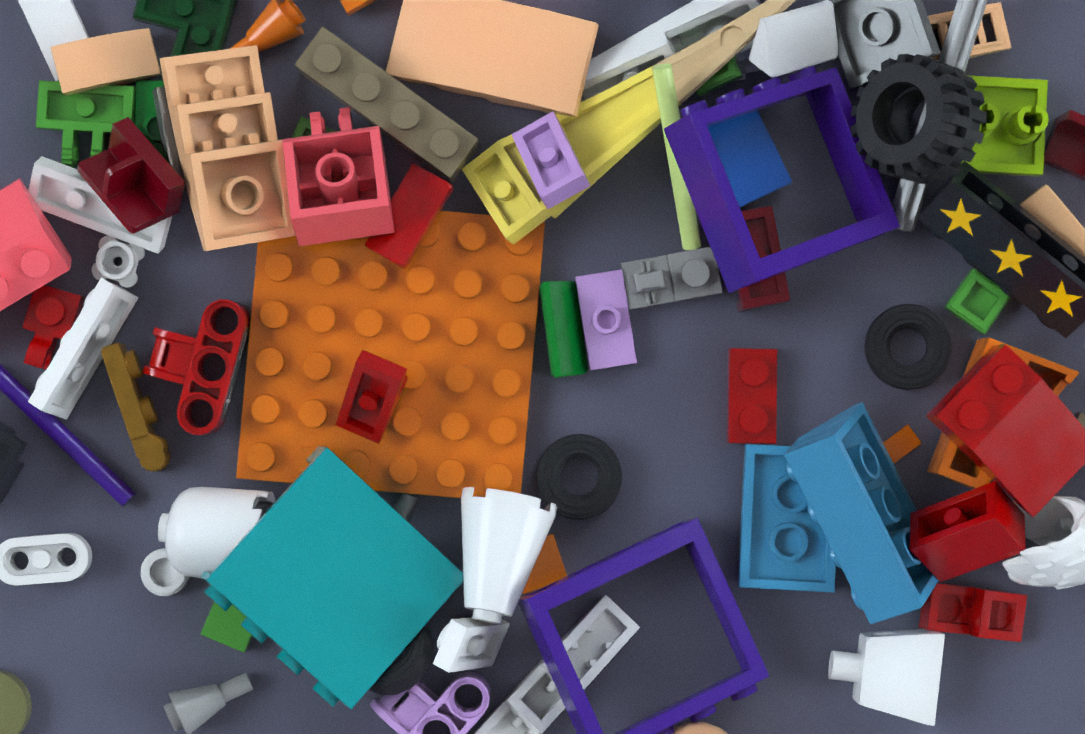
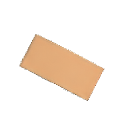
[51,28,162,96]

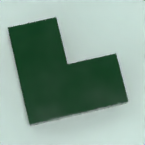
[132,0,238,57]

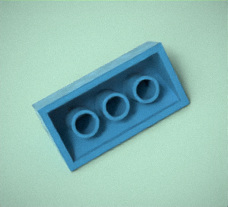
[784,402,939,625]

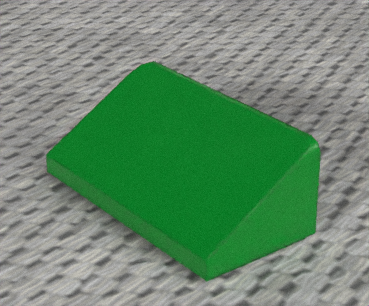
[540,281,588,378]

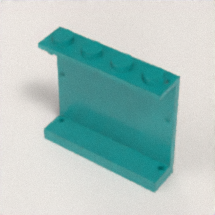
[201,446,463,709]

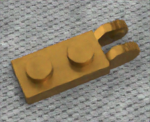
[101,343,172,472]

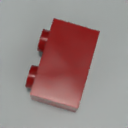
[910,481,1026,582]

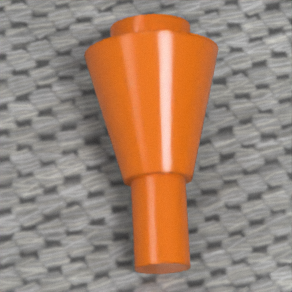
[229,0,306,52]

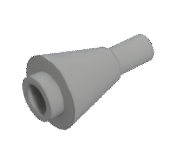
[163,672,254,734]

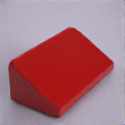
[364,164,454,270]

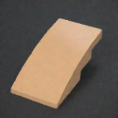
[386,0,599,117]
[160,45,296,251]

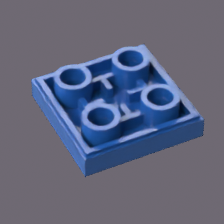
[708,111,792,208]

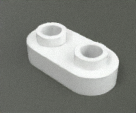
[0,533,92,586]

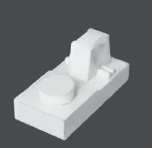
[433,617,510,673]

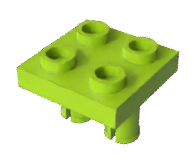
[961,75,1049,177]

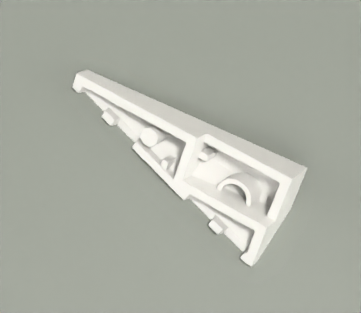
[545,0,762,113]

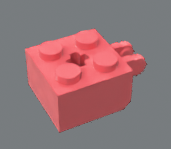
[283,107,395,246]

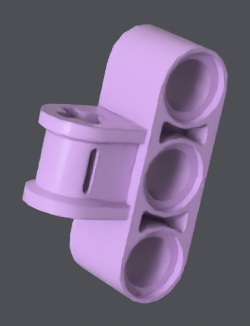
[370,671,491,734]

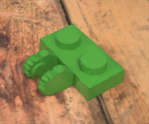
[36,80,136,169]

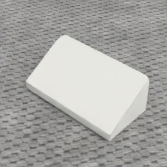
[749,0,838,77]

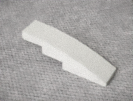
[473,595,640,734]

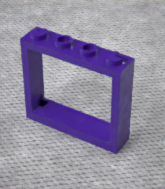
[664,66,900,293]
[518,518,769,734]

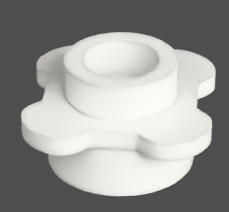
[92,235,145,288]

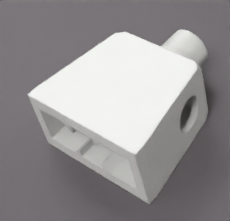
[828,629,945,726]

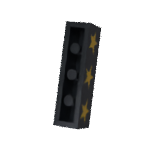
[917,161,1085,339]

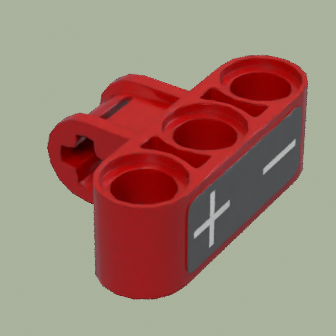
[142,299,251,435]

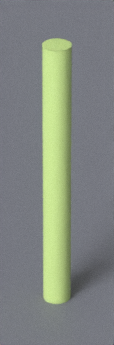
[652,63,701,250]

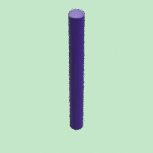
[0,364,136,507]

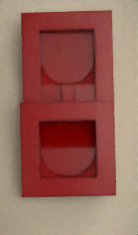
[918,582,1027,642]

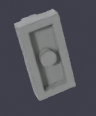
[620,247,723,310]

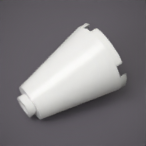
[461,487,557,624]

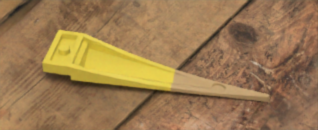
[462,0,796,245]

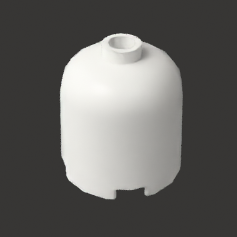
[158,487,276,579]

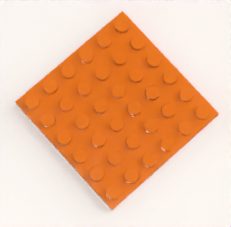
[236,211,545,498]

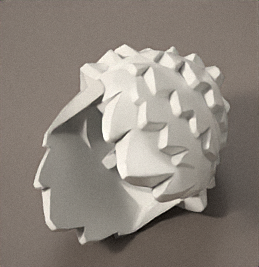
[1002,496,1085,590]

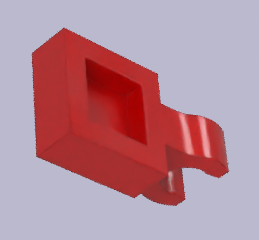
[22,285,85,370]

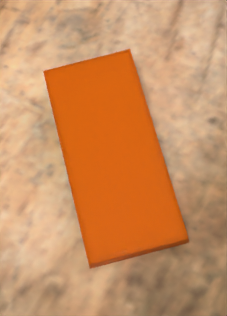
[883,424,922,464]

